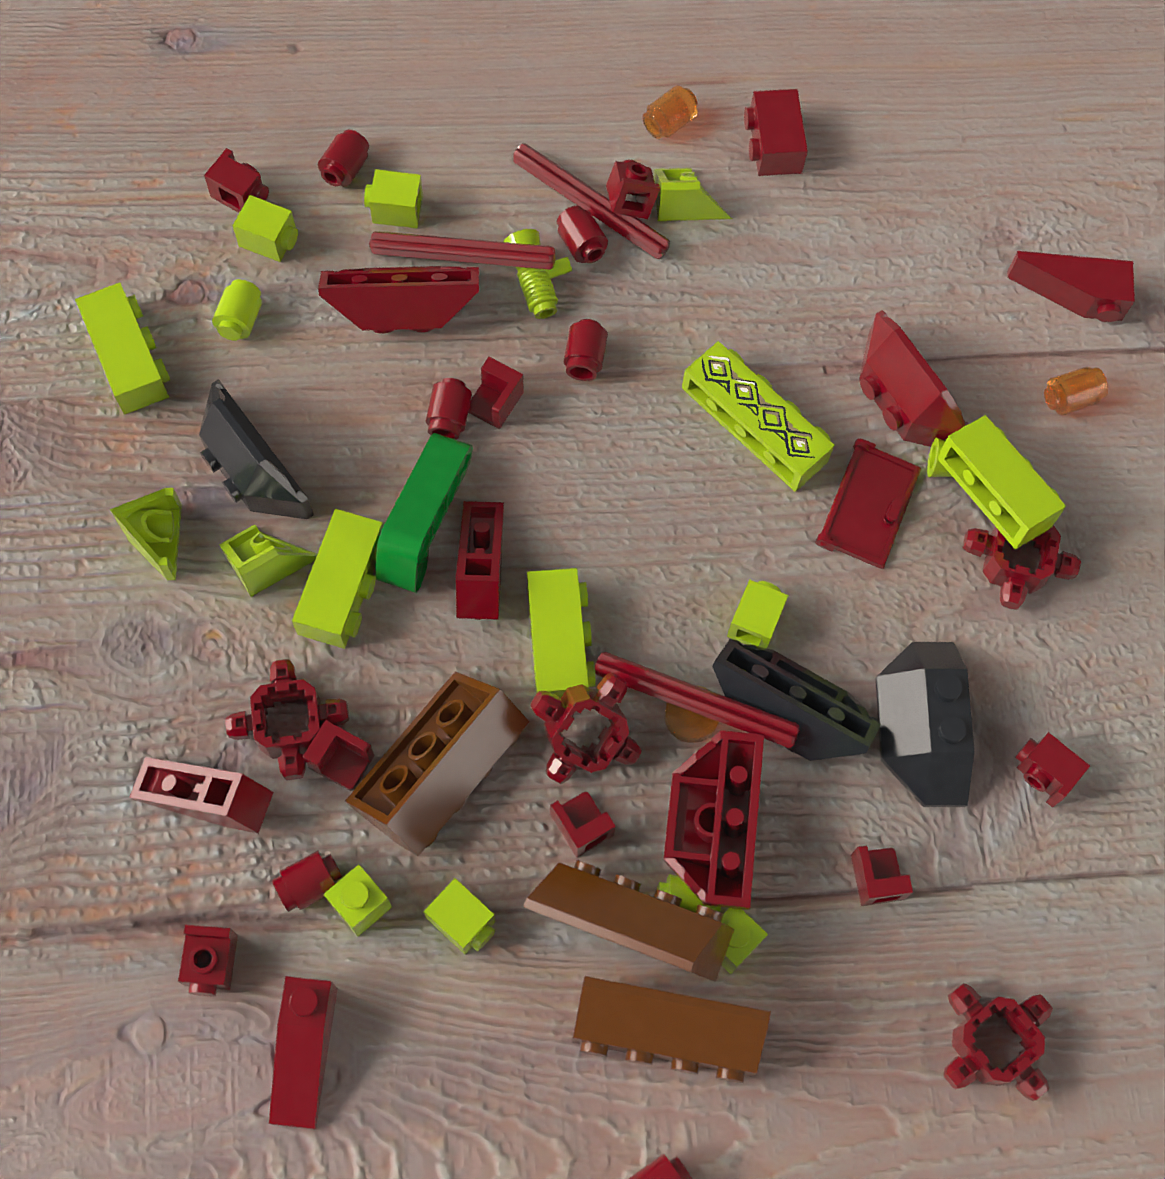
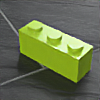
[75,282,170,415]
[937,415,1066,550]
[292,509,383,649]
[527,568,596,699]

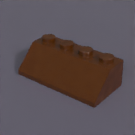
[345,671,530,857]
[523,860,734,982]
[572,976,771,1083]

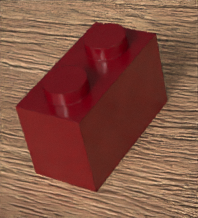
[744,89,808,176]

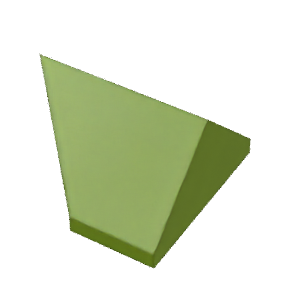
[654,168,732,221]
[110,488,182,580]
[219,525,317,597]

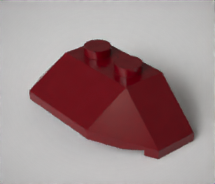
[318,266,479,334]
[859,310,969,447]
[663,730,764,910]

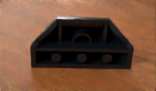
[199,379,314,519]
[712,639,881,761]
[875,642,975,807]

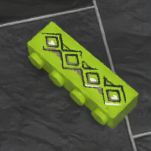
[682,341,835,492]

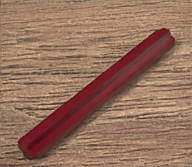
[513,143,670,259]
[369,231,556,270]
[595,652,799,748]

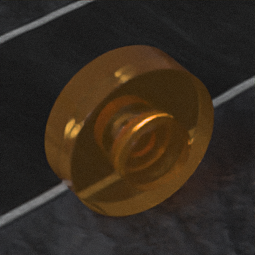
[664,685,719,743]

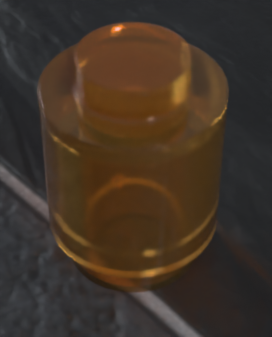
[642,85,698,139]
[1044,366,1108,416]

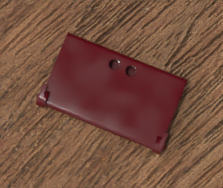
[815,438,921,569]

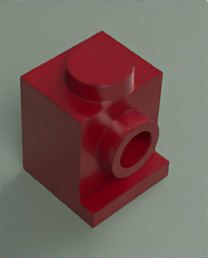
[204,148,269,213]
[606,159,660,220]
[1015,732,1090,808]
[178,925,238,996]

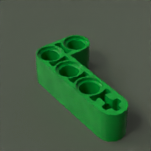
[376,433,473,593]

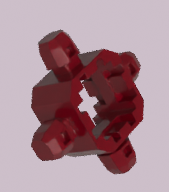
[962,525,1081,610]
[225,659,349,780]
[531,672,642,784]
[943,983,1053,1101]

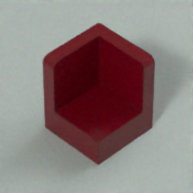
[468,356,524,430]
[303,720,375,791]
[550,792,616,858]
[851,845,913,906]

